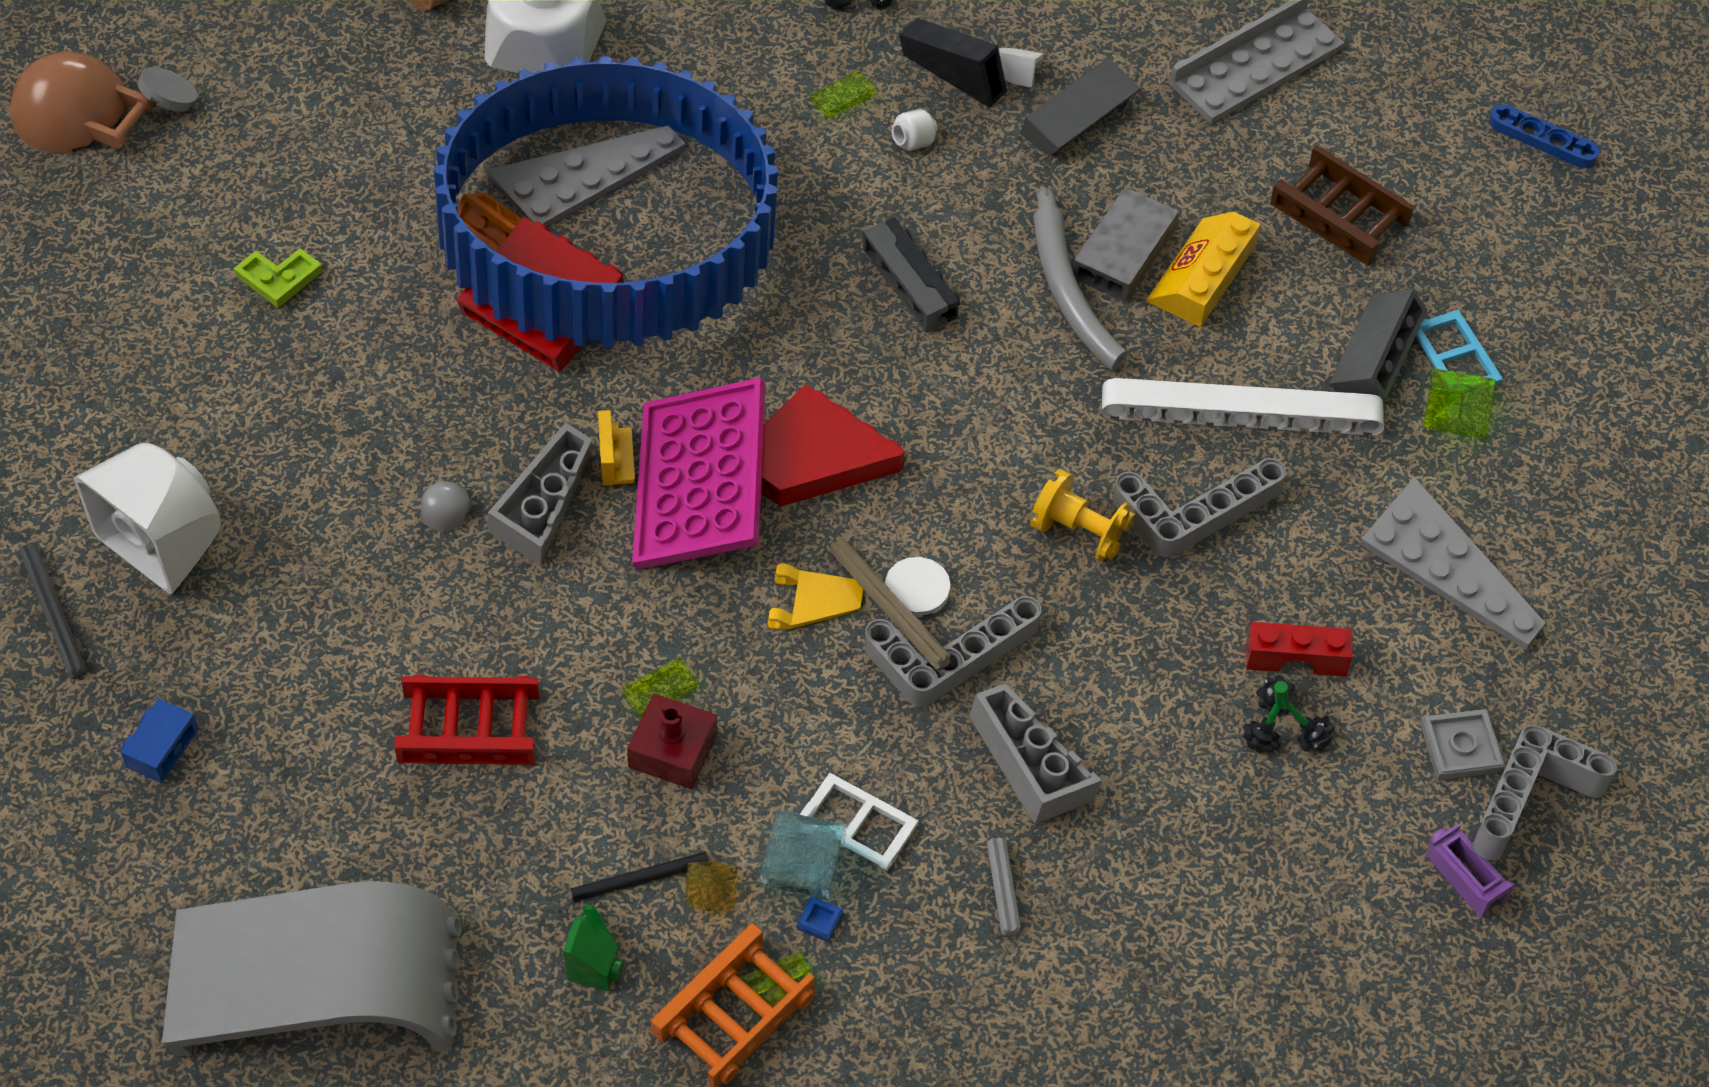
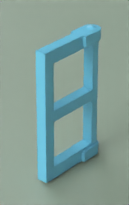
[1415,310,1503,399]

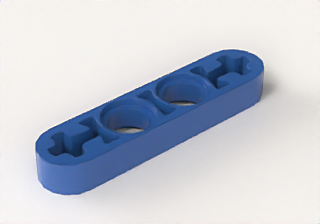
[1489,105,1600,168]

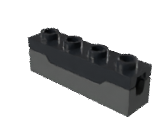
[863,217,960,333]

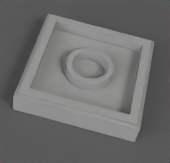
[1420,709,1506,781]

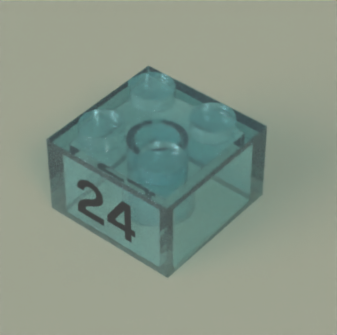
[760,810,847,901]

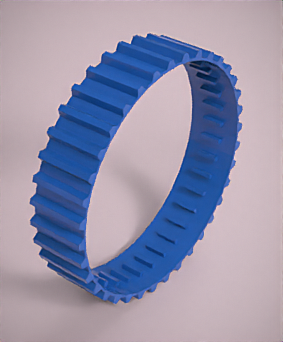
[434,56,778,348]

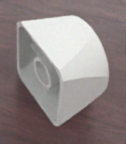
[485,0,607,73]
[73,443,221,594]

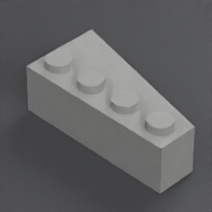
[487,422,592,565]
[969,683,1102,824]

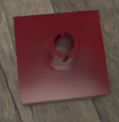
[627,693,718,789]

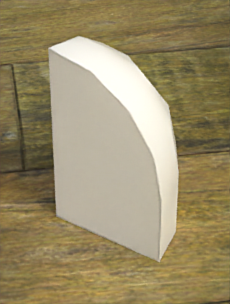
[999,48,1043,87]

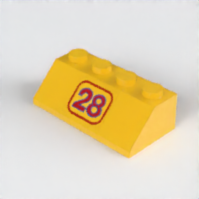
[1146,211,1261,327]

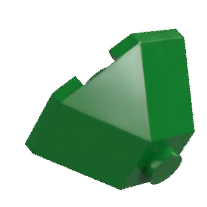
[563,904,623,992]

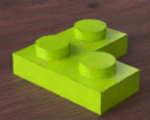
[233,248,323,308]

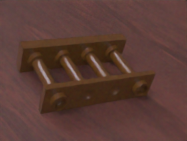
[1270,145,1415,266]

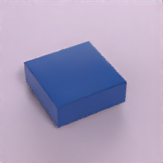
[797,896,844,943]

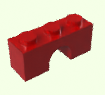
[1246,622,1352,677]

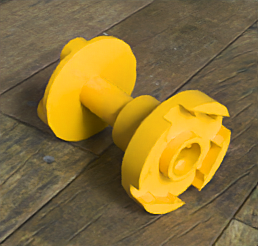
[1030,469,1136,562]

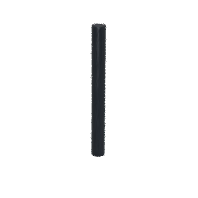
[570,851,710,902]

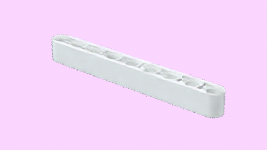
[1102,378,1384,436]

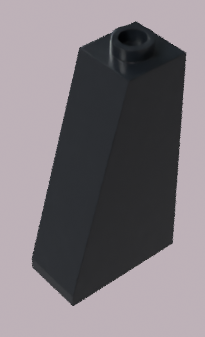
[899,18,1007,108]

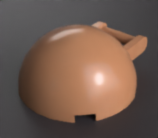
[9,51,154,153]

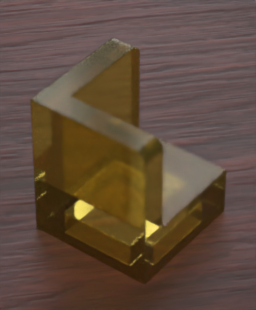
[685,861,738,911]

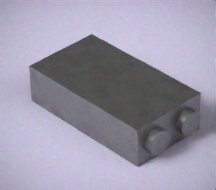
[1073,187,1179,302]

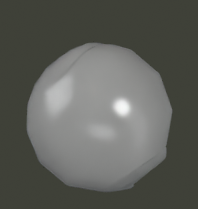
[421,481,471,532]

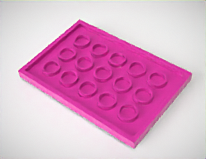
[632,377,766,570]

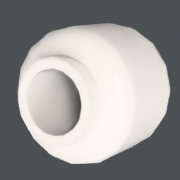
[891,109,937,151]

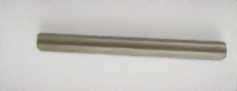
[830,538,951,670]

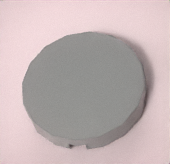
[137,67,198,112]

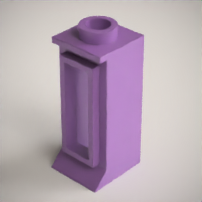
[1426,824,1515,918]

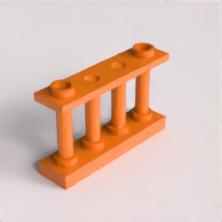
[650,923,815,1087]

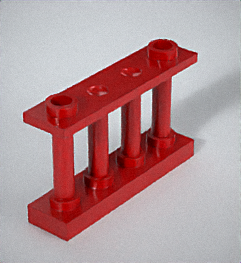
[394,674,540,765]

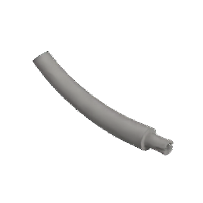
[1033,186,1128,372]

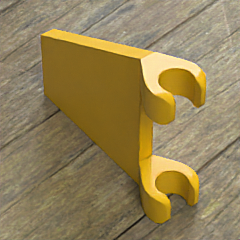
[767,563,863,630]

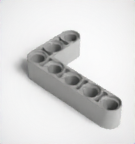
[1113,458,1287,557]
[865,596,1042,707]
[1473,725,1617,860]

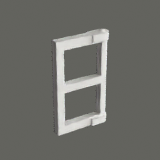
[797,773,919,871]

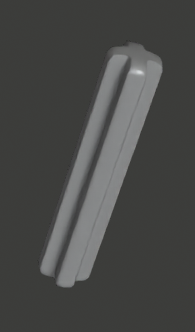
[987,838,1021,936]

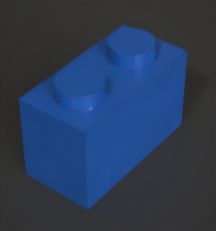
[121,698,199,783]

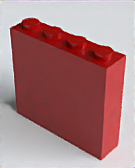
[456,217,625,373]

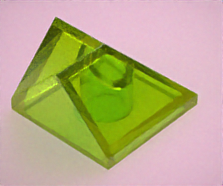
[1423,368,1495,439]

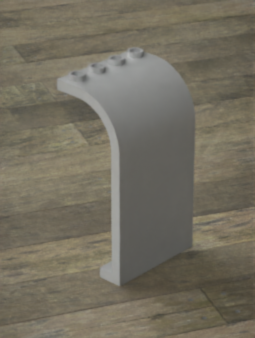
[162,881,461,1056]

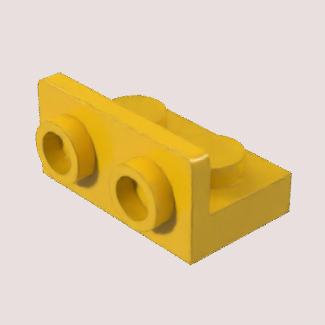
[598,410,635,486]

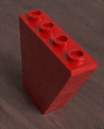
[761,384,905,507]

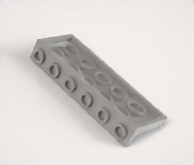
[1170,0,1345,124]

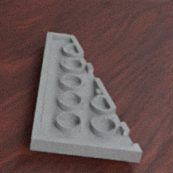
[486,125,686,227]
[1360,477,1545,650]

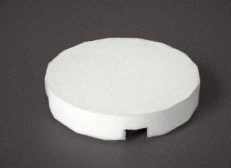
[885,557,951,618]

